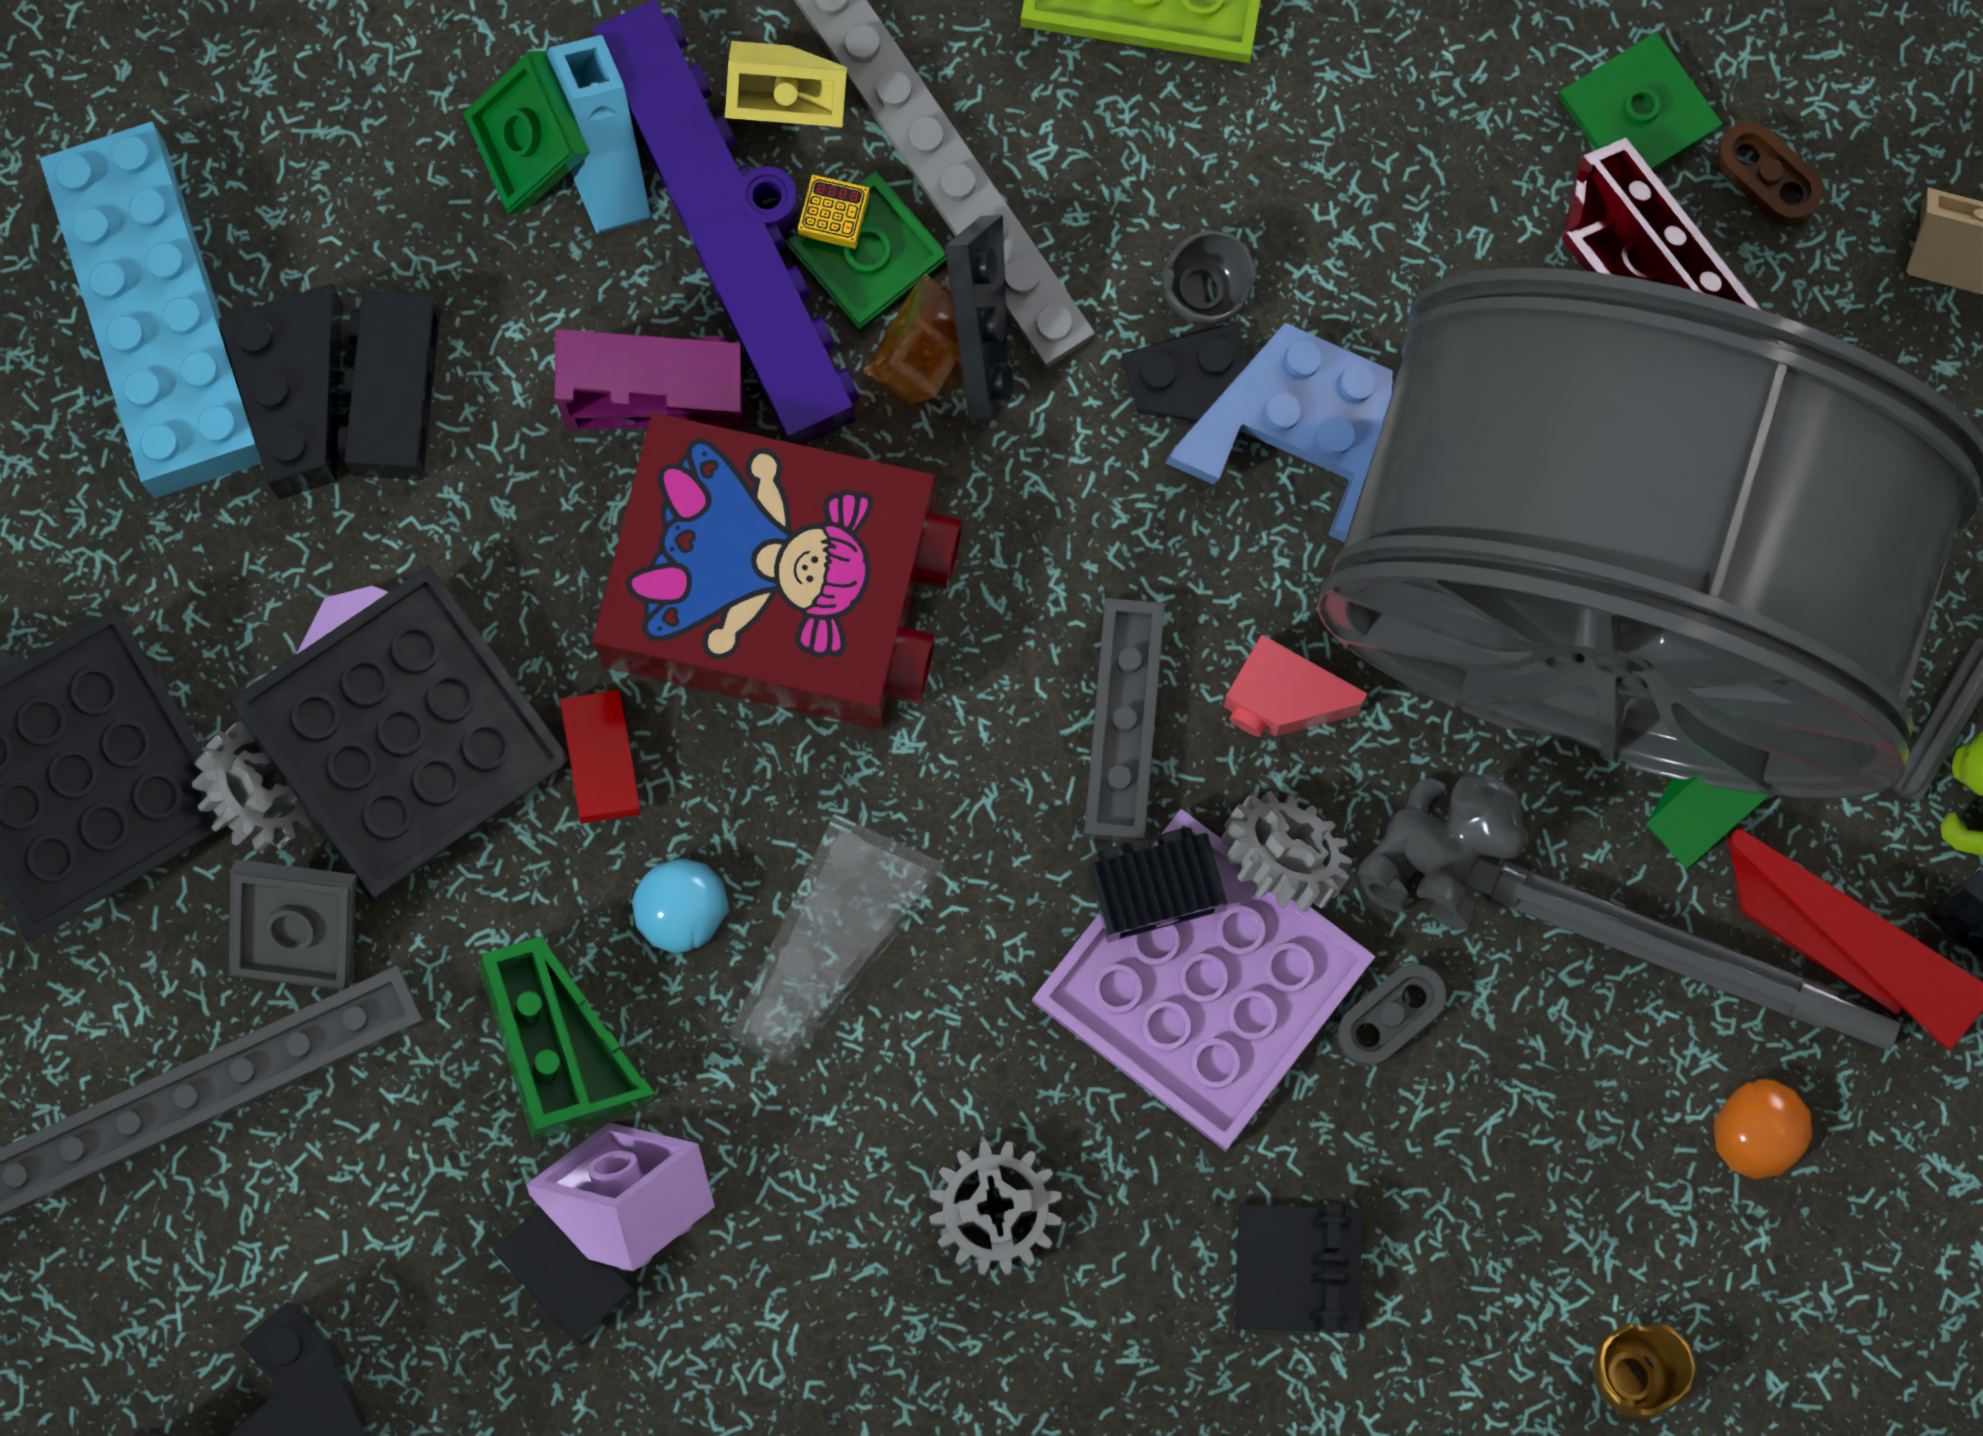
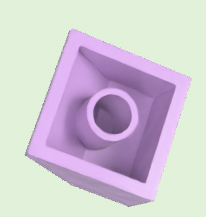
[526,1122,715,1271]

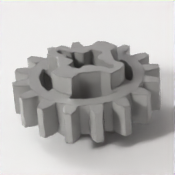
[192,721,313,852]
[1221,791,1352,912]
[929,1141,1062,1276]

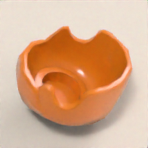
[1713,1079,1812,1179]

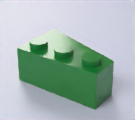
[479,937,655,1141]

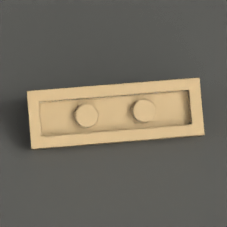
[1906,188,1983,295]

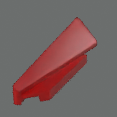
[1726,828,1983,1051]

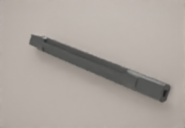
[1464,856,1901,1051]

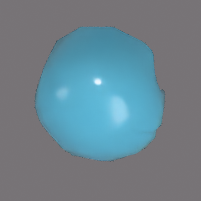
[632,858,728,953]

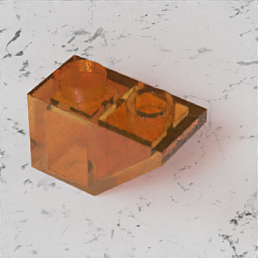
[862,274,960,405]

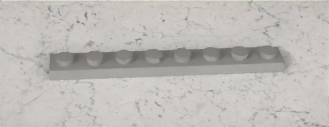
[794,0,1095,369]

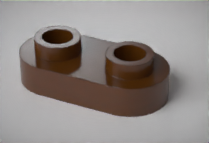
[1717,122,1823,225]

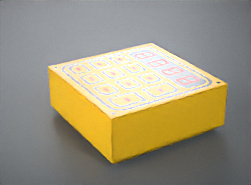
[798,175,870,249]

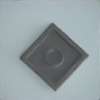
[229,859,357,990]

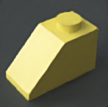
[725,41,847,127]

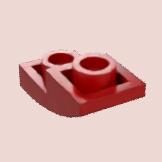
[560,690,640,824]

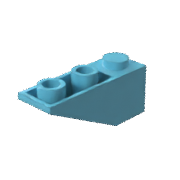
[546,35,651,234]

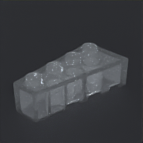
[729,814,947,1068]

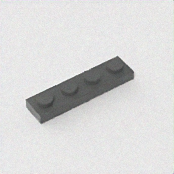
[1084,598,1165,843]

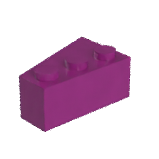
[554,329,744,430]

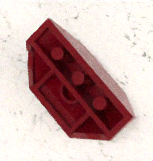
[1561,137,1762,310]

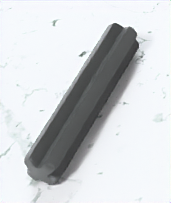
[1892,639,1983,802]

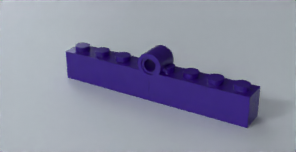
[592,0,860,445]

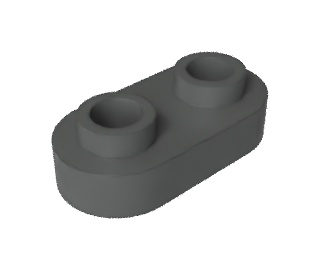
[1337,964,1446,1067]

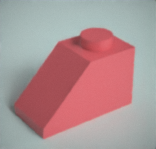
[1224,635,1368,737]

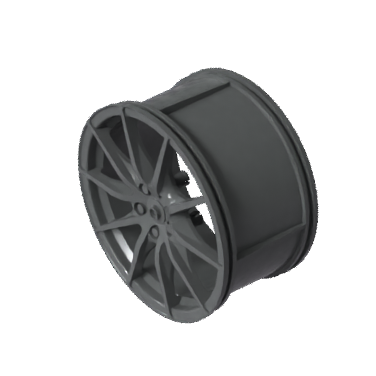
[1317,267,1983,799]

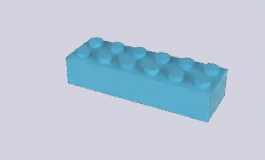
[39,121,261,499]

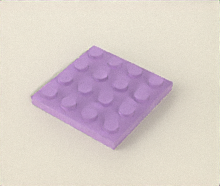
[1032,809,1375,1152]

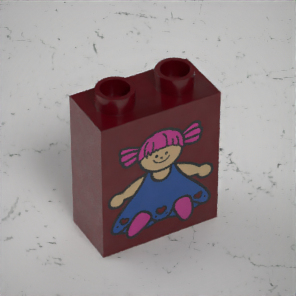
[592,412,963,731]

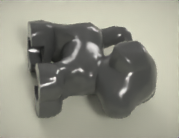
[1354,774,1528,930]

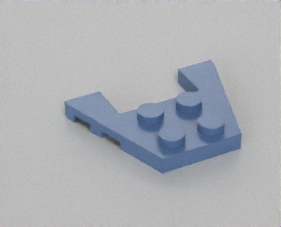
[1165,323,1393,542]

